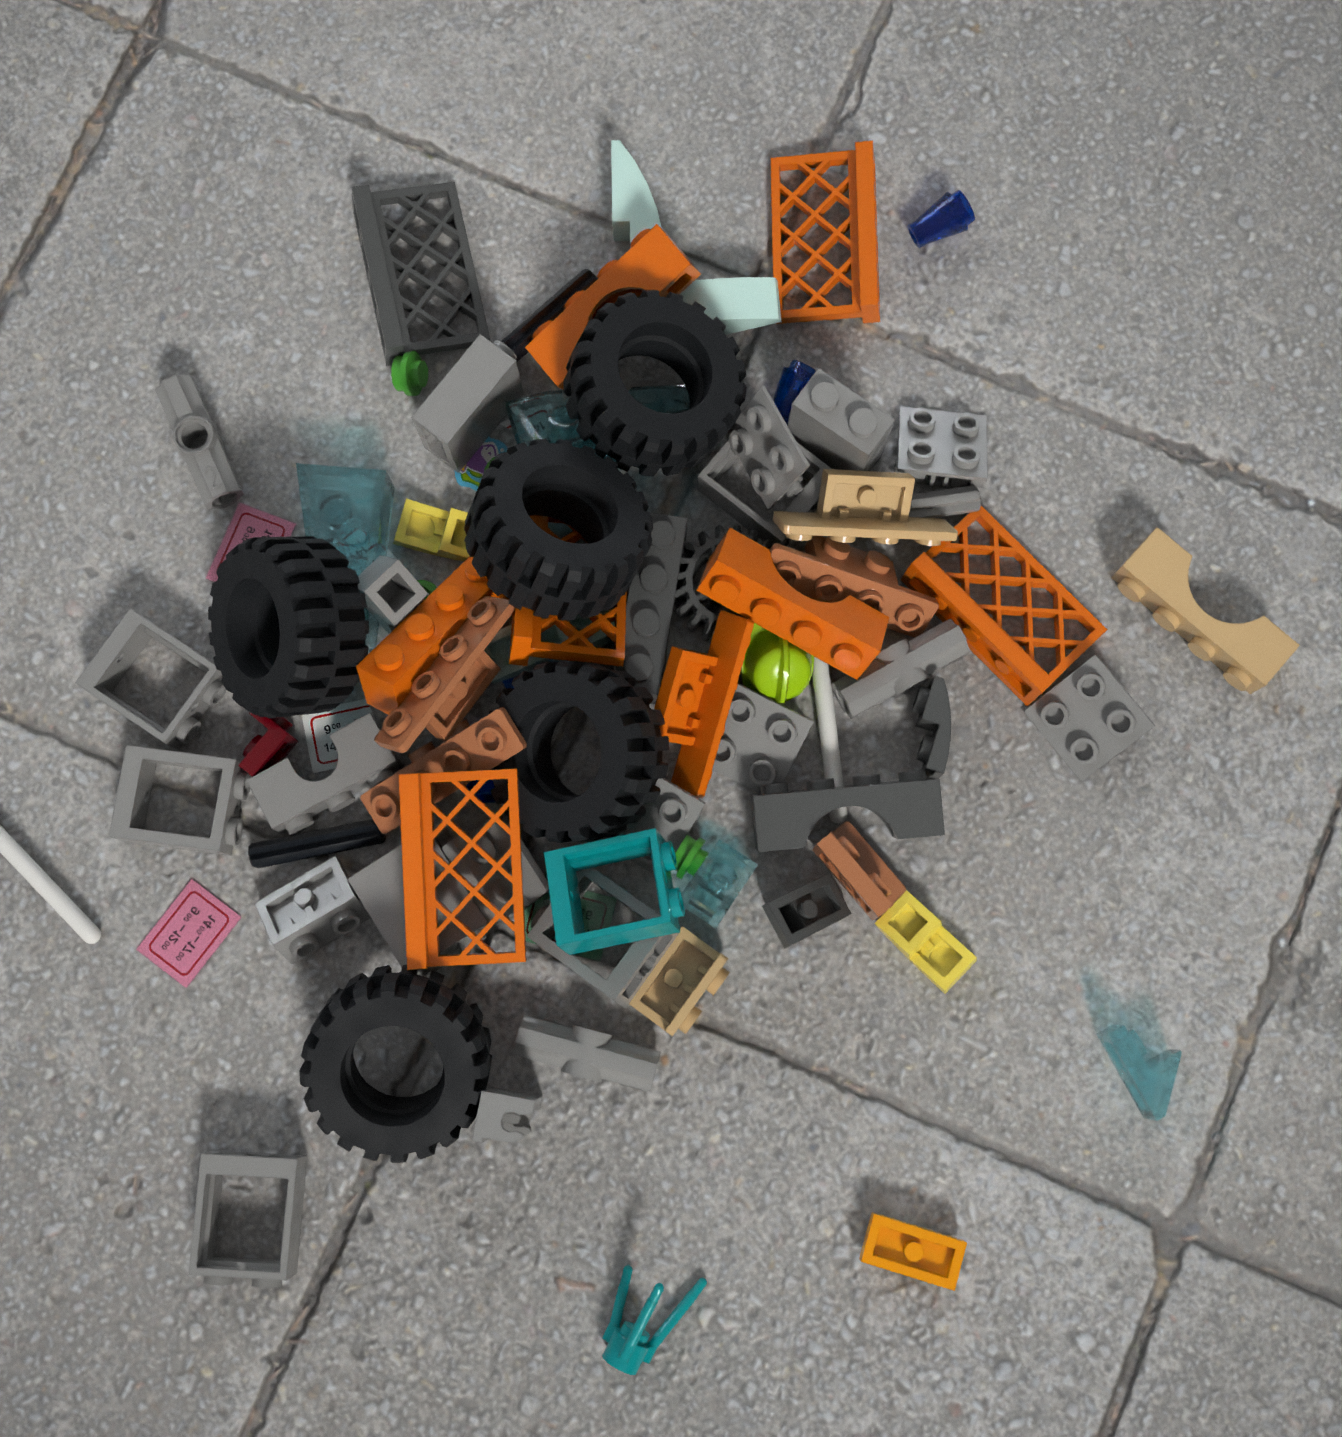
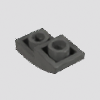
[912,676,951,779]

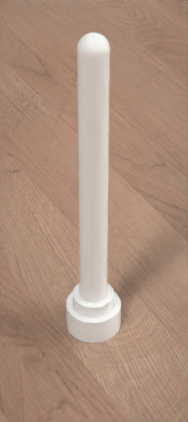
[812,657,847,824]
[0,825,101,944]

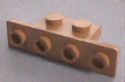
[770,536,939,638]
[374,596,515,753]
[360,707,527,834]

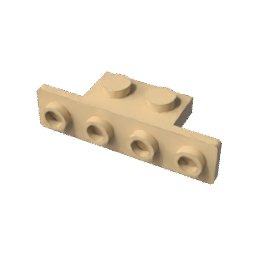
[773,469,958,546]

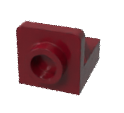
[238,712,299,777]

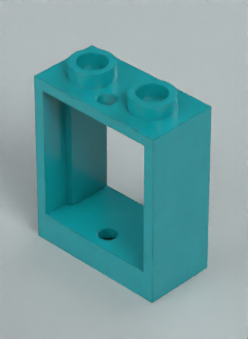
[544,828,685,955]

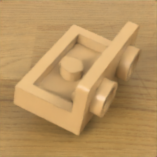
[629,926,730,1036]

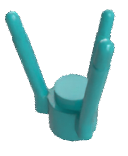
[602,1265,707,1375]

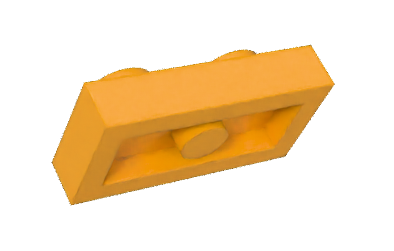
[859,1212,967,1291]

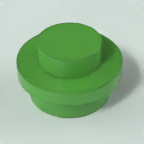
[391,351,429,396]
[675,835,709,880]

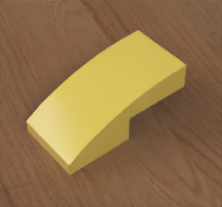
[393,498,469,562]
[875,890,977,994]

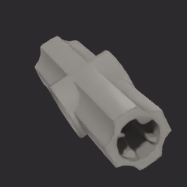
[155,374,244,510]
[832,618,970,719]
[513,1015,661,1092]

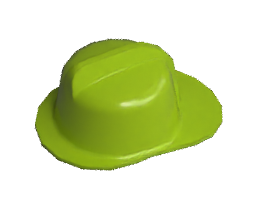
[741,623,814,703]

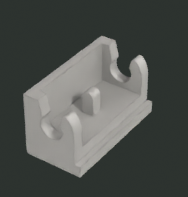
[472,1087,543,1143]

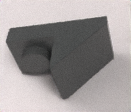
[762,873,852,949]

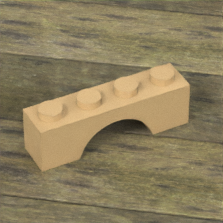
[1111,527,1300,694]

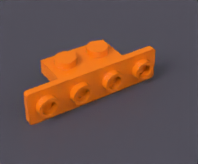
[654,610,754,798]

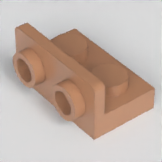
[812,821,906,921]

